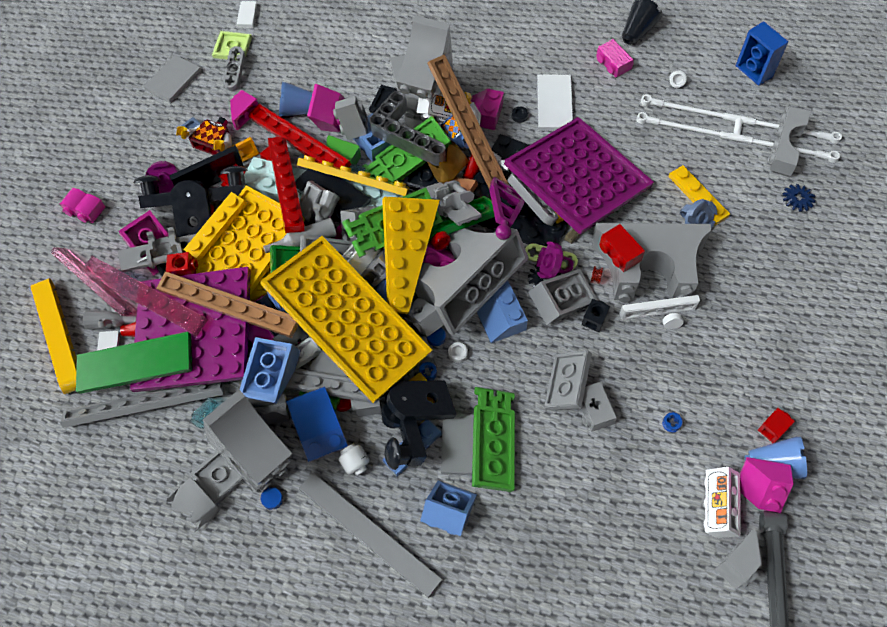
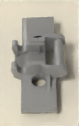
[419,180,481,226]
[118,227,196,273]

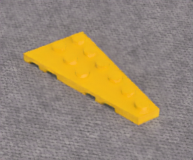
[297,155,410,196]

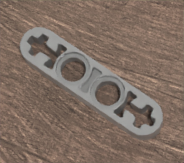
[507,172,558,226]

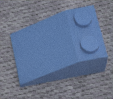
[240,337,301,404]

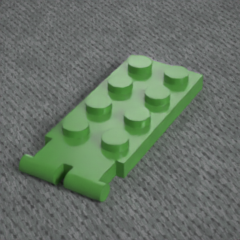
[361,116,452,183]
[342,188,443,258]
[472,387,515,492]

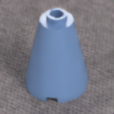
[279,82,313,116]
[744,437,807,479]

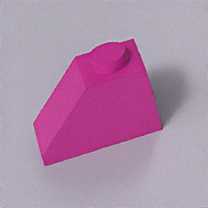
[230,90,258,131]

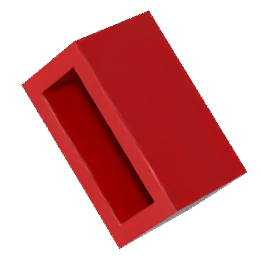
[599,224,645,272]

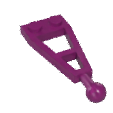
[490,177,525,240]

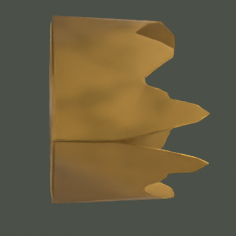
[428,139,469,184]

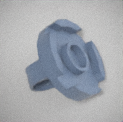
[680,199,717,229]

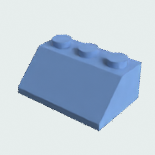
[477,280,528,343]

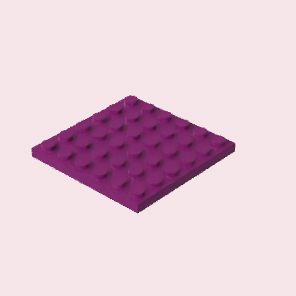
[504,117,654,235]
[130,267,251,392]

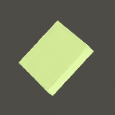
[212,31,252,61]

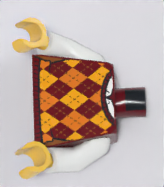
[176,117,232,155]

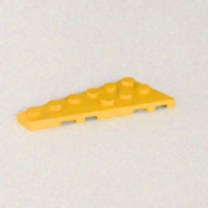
[382,197,440,314]

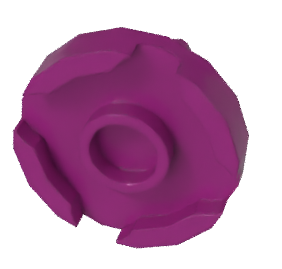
[145,161,179,193]
[536,242,574,280]

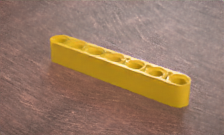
[30,278,77,395]

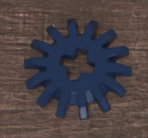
[782,184,816,212]

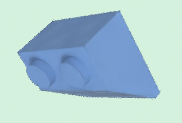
[420,481,477,536]

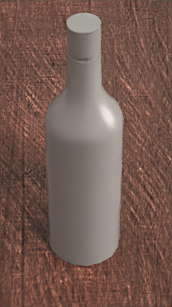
[263,218,336,253]

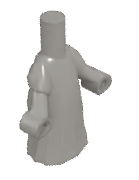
[313,190,340,223]
[83,303,137,330]

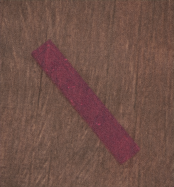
[51,247,137,316]

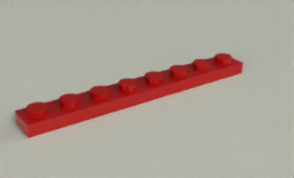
[248,104,352,168]
[268,137,305,233]

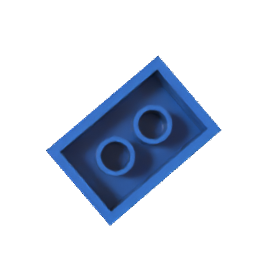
[735,21,789,86]

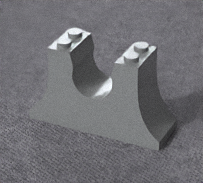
[396,15,453,121]
[592,223,711,303]
[415,228,529,335]
[203,389,292,493]

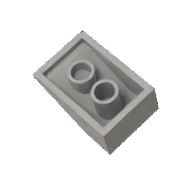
[528,269,598,325]

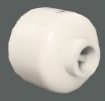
[339,443,370,476]

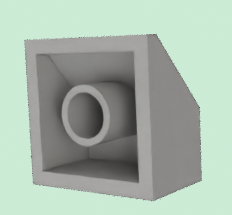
[715,529,761,589]

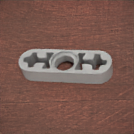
[223,46,245,91]

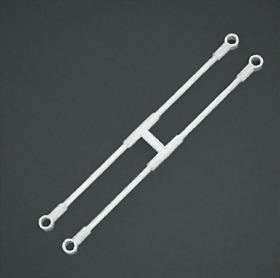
[637,94,842,163]

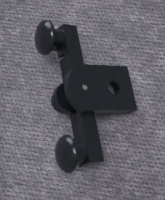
[133,166,248,238]
[381,378,456,470]

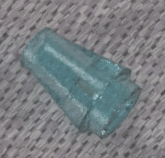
[190,398,218,429]

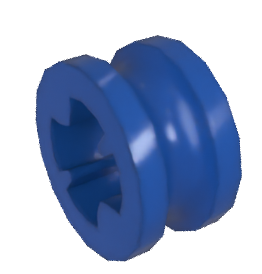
[419,362,437,381]
[662,412,682,433]

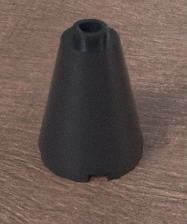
[622,0,662,45]

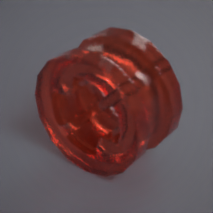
[591,266,603,284]

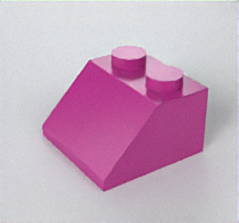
[307,84,345,132]
[471,88,504,130]
[740,457,793,513]

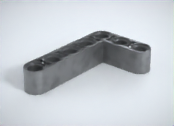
[370,91,446,166]

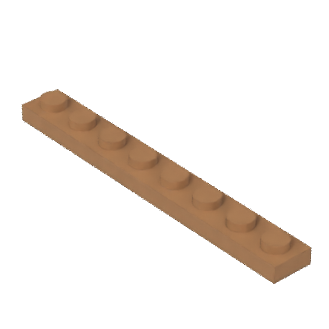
[427,54,509,189]
[156,272,299,338]

